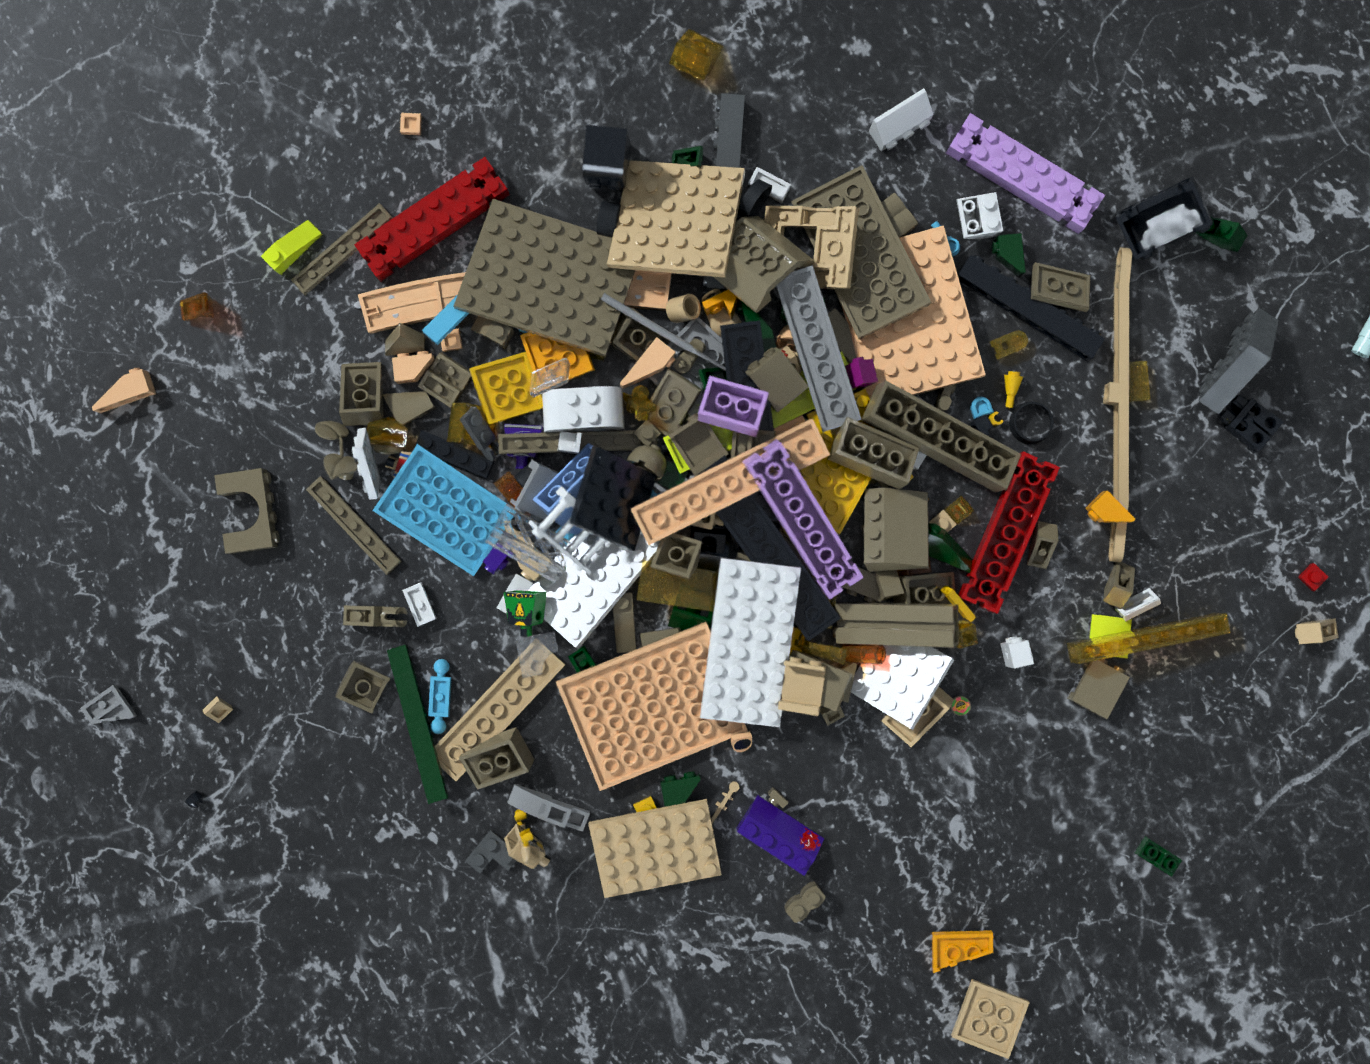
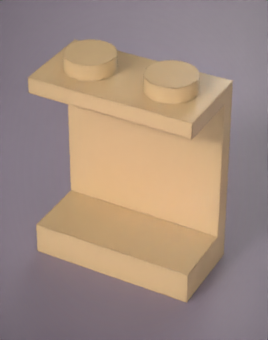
[778,657,826,716]

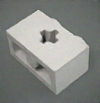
[1000,636,1034,668]

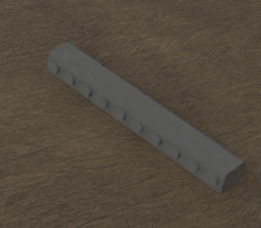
[703,93,745,293]

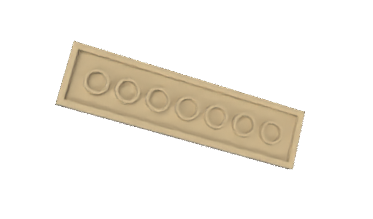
[435,638,566,781]

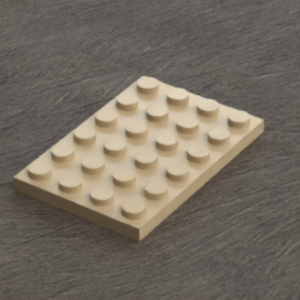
[589,799,722,898]

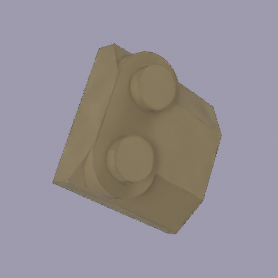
[336,661,390,714]

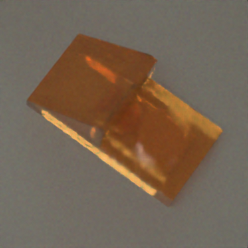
[180,292,214,321]

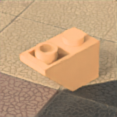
[392,351,435,384]

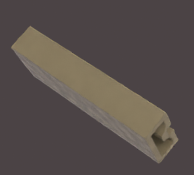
[833,602,959,647]

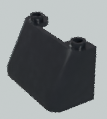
[1116,176,1213,260]

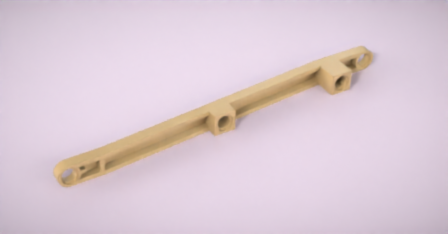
[1092,248,1132,562]

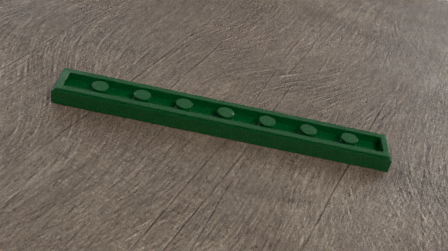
[387,645,449,804]

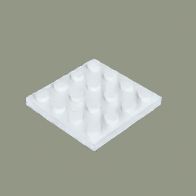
[851,645,954,730]

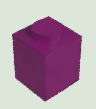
[845,357,878,389]

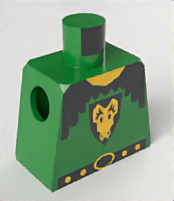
[504,590,547,637]

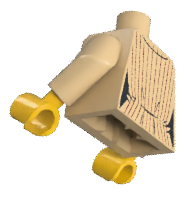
[504,809,551,869]

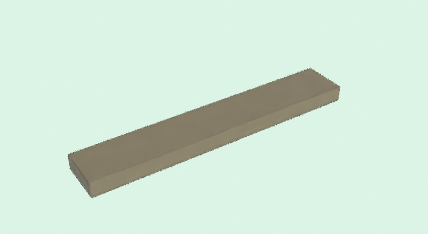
[291,203,393,296]
[306,476,402,575]

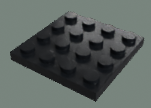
[569,446,656,551]

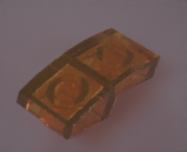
[494,471,523,515]

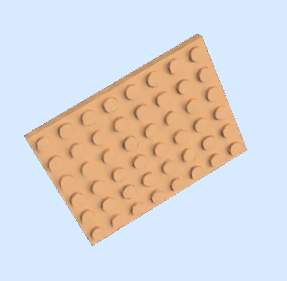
[841,225,986,399]
[556,622,748,791]

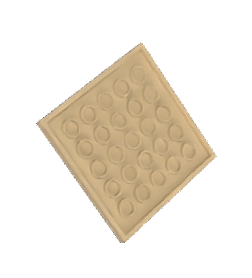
[607,161,745,277]

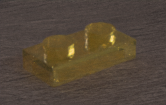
[1129,361,1150,402]

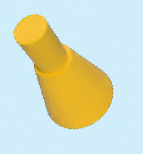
[1004,371,1023,408]

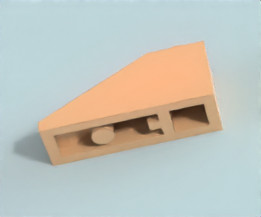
[620,337,676,389]
[92,368,156,413]

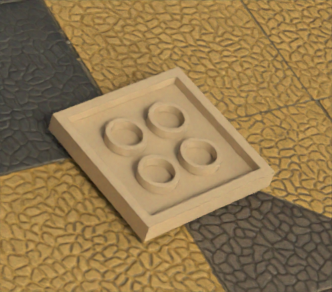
[951,979,1030,1059]

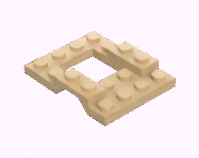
[764,206,859,289]

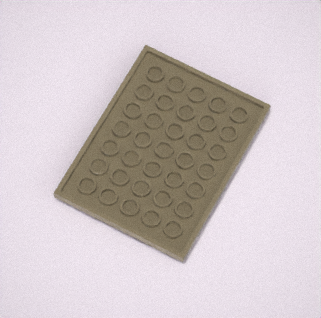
[454,199,636,357]

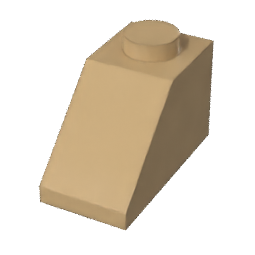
[1295,618,1339,644]

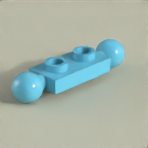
[428,659,451,734]

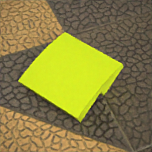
[1087,614,1132,659]

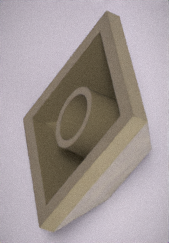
[651,533,702,579]

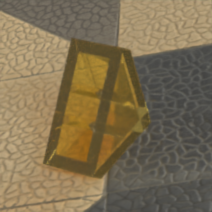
[367,417,408,448]

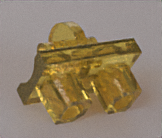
[623,385,656,421]

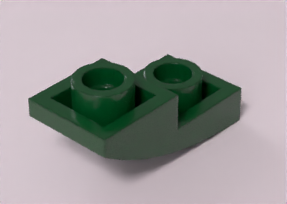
[1134,836,1182,877]

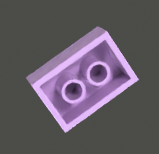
[698,376,769,437]

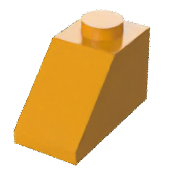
[1085,490,1135,523]

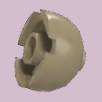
[626,444,667,481]

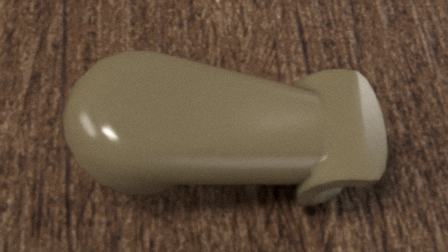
[674,339,706,373]

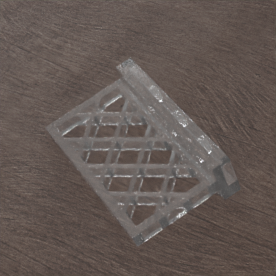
[485,503,571,583]

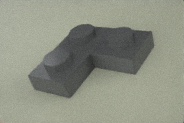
[465,829,517,873]

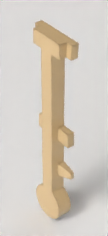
[711,781,739,831]

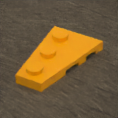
[932,930,993,973]

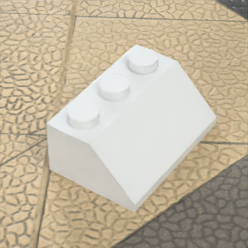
[869,89,933,151]

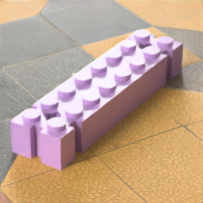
[946,113,1105,234]
[742,439,864,599]

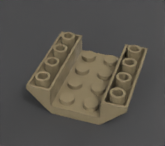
[712,216,814,313]

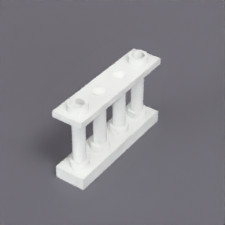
[529,486,616,575]

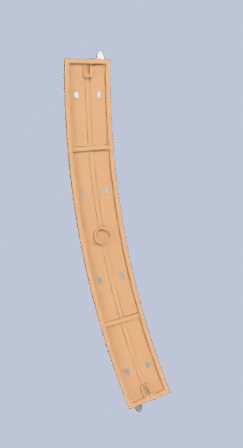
[354,270,672,334]

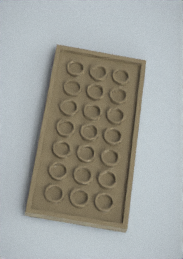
[791,165,931,340]

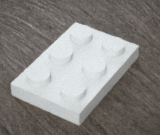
[352,427,380,500]

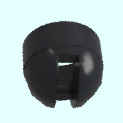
[185,790,203,808]

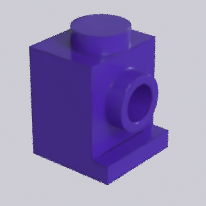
[482,543,515,575]

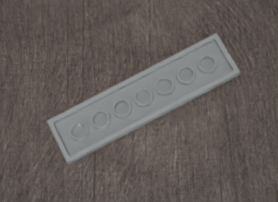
[776,265,862,432]

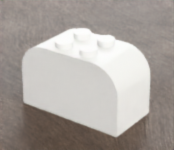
[542,386,625,433]

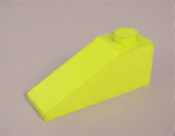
[261,220,322,275]

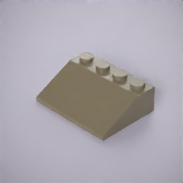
[864,488,929,572]

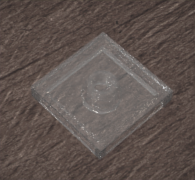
[529,358,570,398]

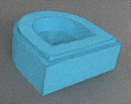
[970,397,994,419]

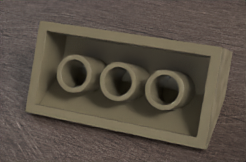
[828,417,919,490]

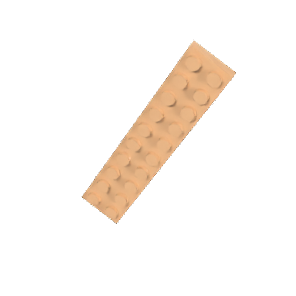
[631,418,830,545]

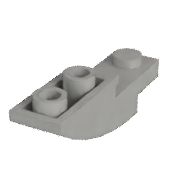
[507,784,590,832]

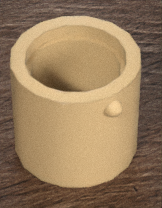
[666,294,701,323]

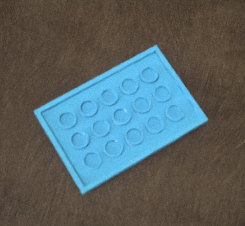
[373,444,517,576]

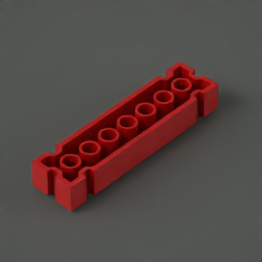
[354,157,510,282]
[958,451,1060,614]

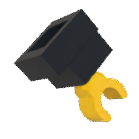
[967,411,1004,436]

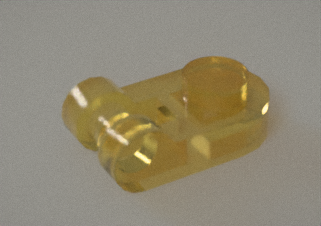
[990,331,1028,360]

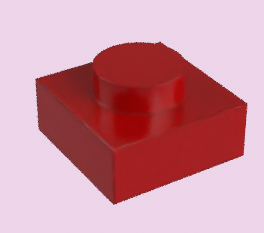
[1298,563,1328,591]

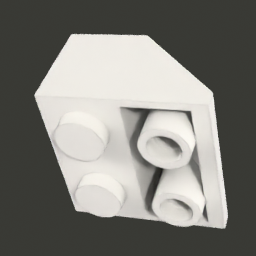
[957,192,1003,240]

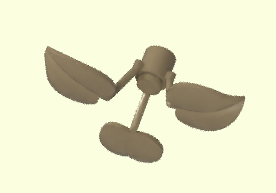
[315,421,405,480]

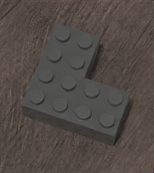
[1198,308,1279,414]

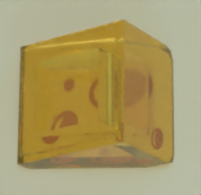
[944,496,973,524]

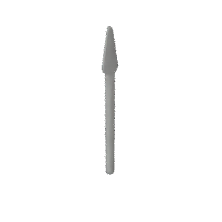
[601,293,726,371]

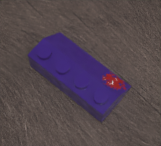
[736,795,824,876]

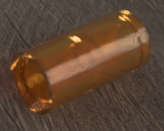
[841,644,886,665]

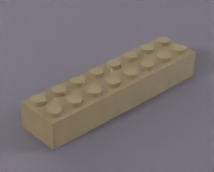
[862,380,1021,492]

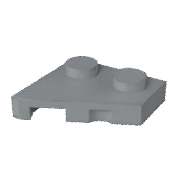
[80,685,137,724]

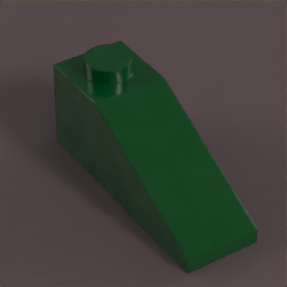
[928,522,972,573]

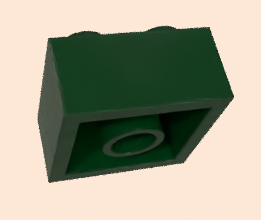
[657,461,689,489]

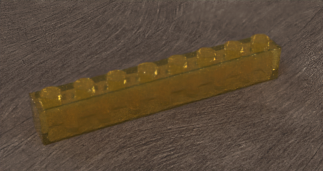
[1067,613,1231,664]

